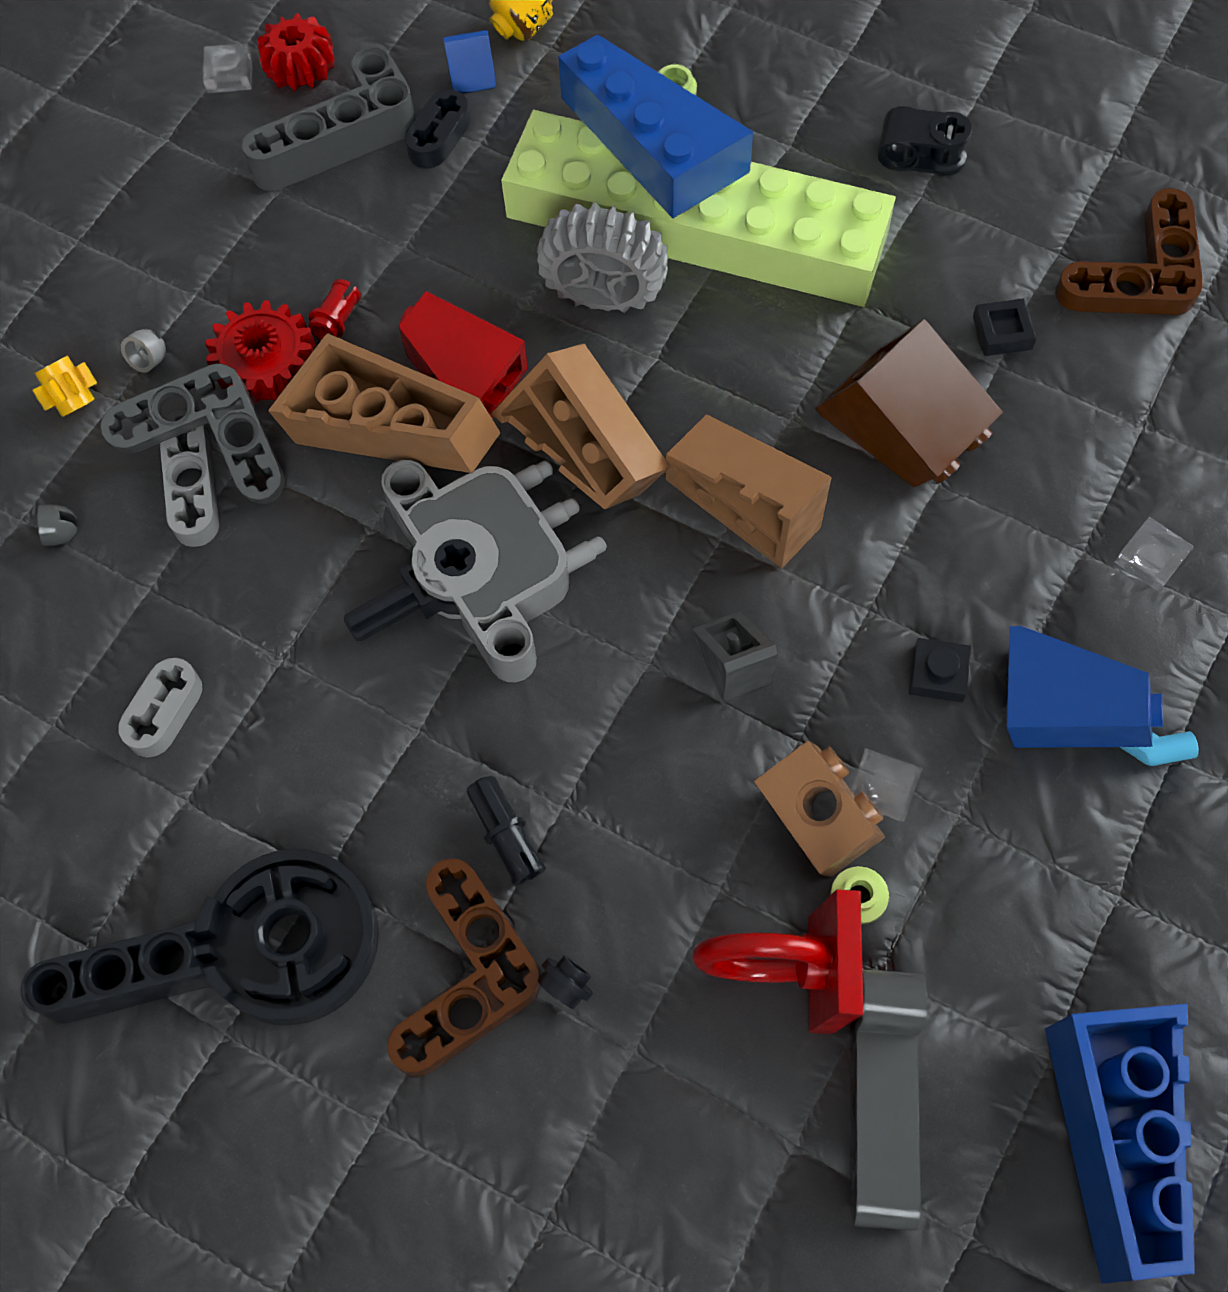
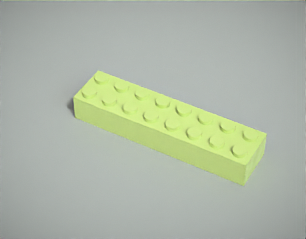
[502,110,896,307]

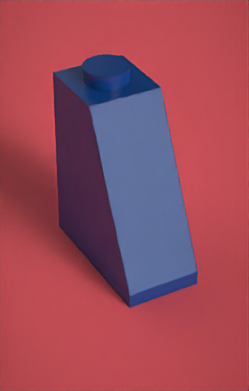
[1007,626,1164,748]

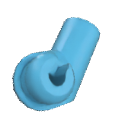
[1120,731,1199,766]

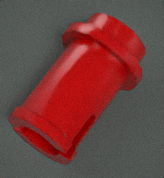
[308,279,361,340]

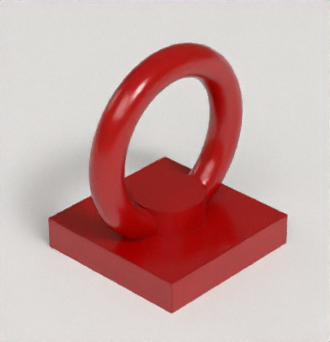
[692,889,863,1034]

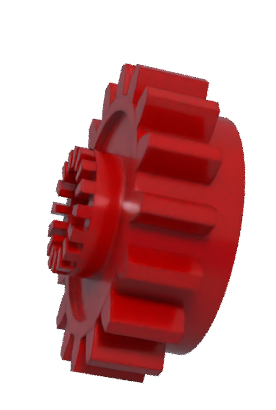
[205,300,316,403]

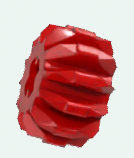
[257,13,335,93]

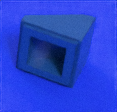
[443,30,496,93]

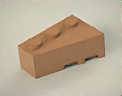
[491,344,670,509]
[666,414,832,569]

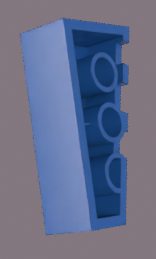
[558,34,753,219]
[1045,1004,1195,1284]

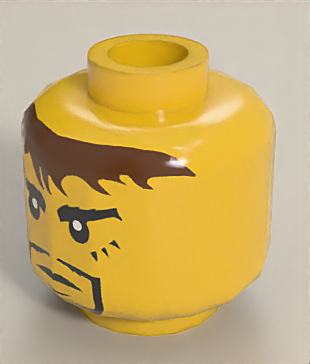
[489,0,553,41]

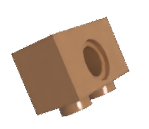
[754,741,885,877]

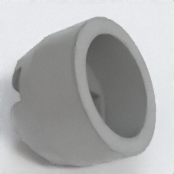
[121,329,166,372]

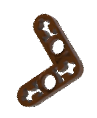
[1055,188,1203,315]
[387,859,541,1077]

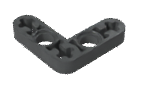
[101,364,285,504]

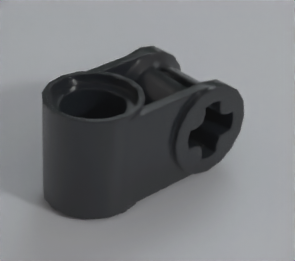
[878,106,972,176]

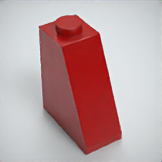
[398,291,528,418]

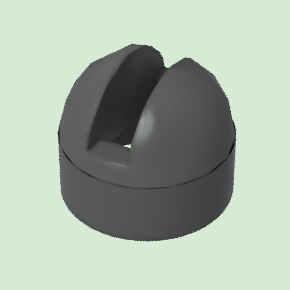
[38,504,78,546]

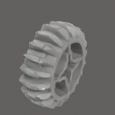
[537,202,668,313]

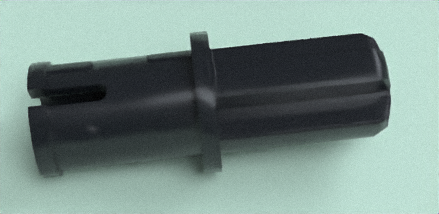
[467,776,546,886]

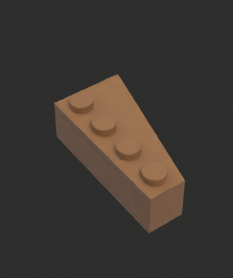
[268,333,500,473]

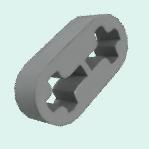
[119,658,202,758]

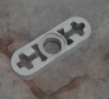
[160,410,219,547]

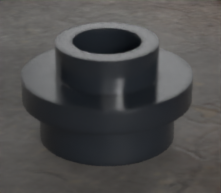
[537,955,593,1009]

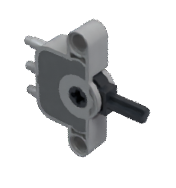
[343,460,607,682]

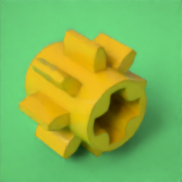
[32,355,97,417]

